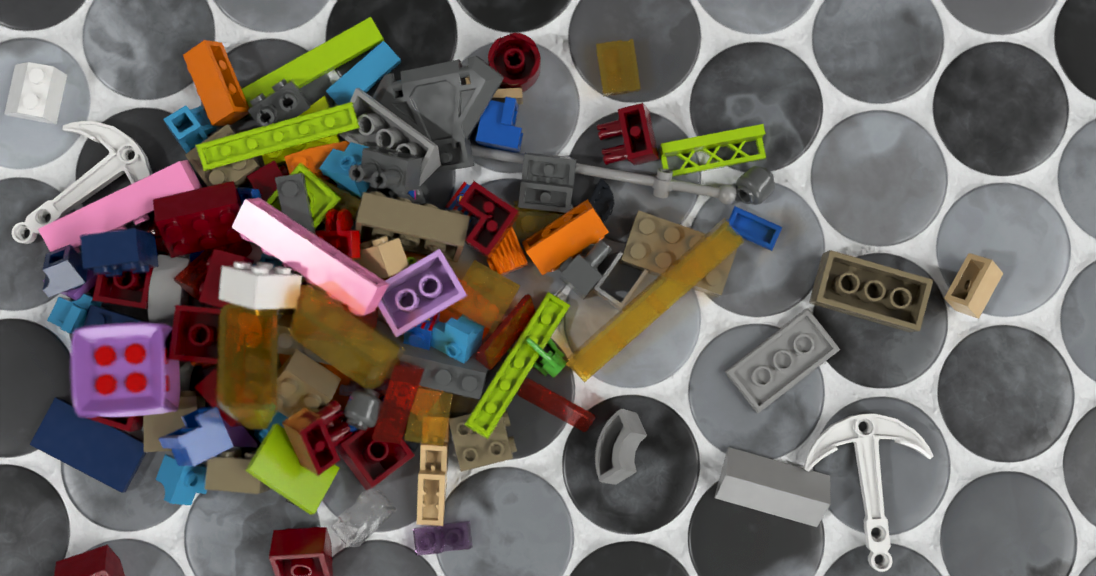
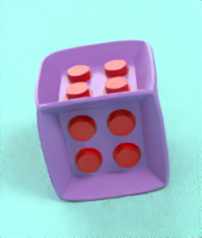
[71,323,180,418]

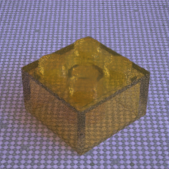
[448,260,520,336]

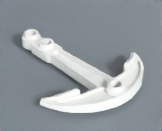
[12,121,152,244]
[803,413,934,572]

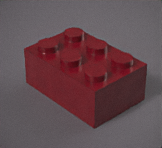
[153,181,244,258]

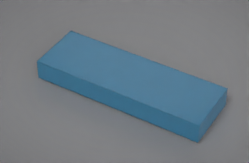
[326,41,402,106]

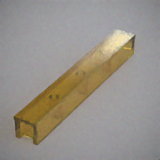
[566,217,744,382]

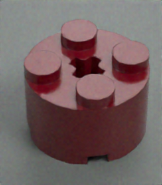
[488,33,541,92]

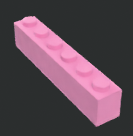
[38,160,202,253]
[232,198,389,316]

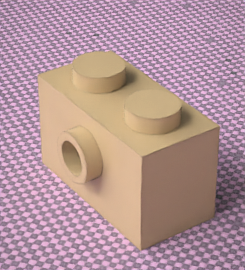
[351,236,409,278]
[944,253,1003,319]

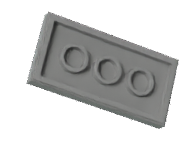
[724,308,840,413]

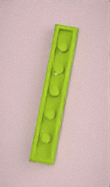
[242,17,384,116]
[196,102,360,171]
[465,292,570,439]

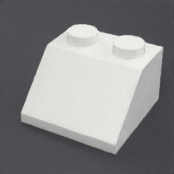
[4,62,67,124]

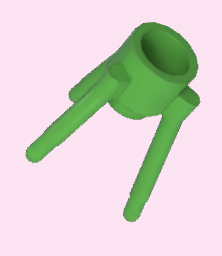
[502,338,567,378]

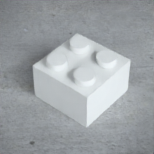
[219,262,302,309]

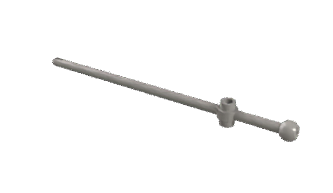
[471,145,736,205]

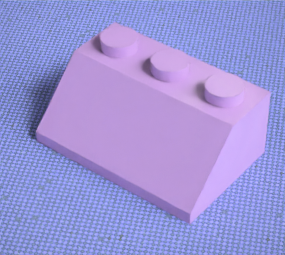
[378,249,467,337]

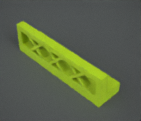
[658,124,766,177]

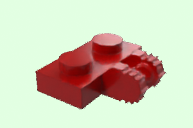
[316,209,360,258]

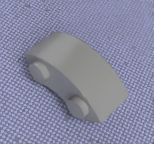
[148,254,196,328]
[595,408,647,485]

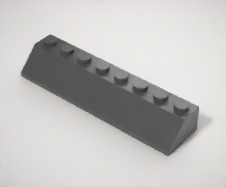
[271,311,494,400]

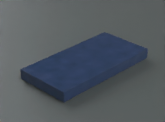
[30,397,147,493]

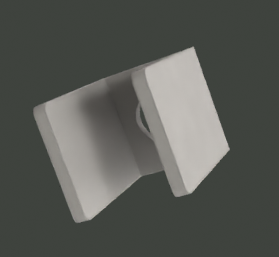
[593,251,648,310]

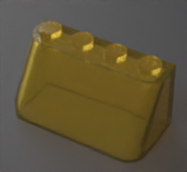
[289,285,406,389]
[216,303,277,429]

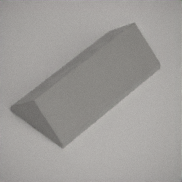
[339,88,441,191]
[714,447,830,527]

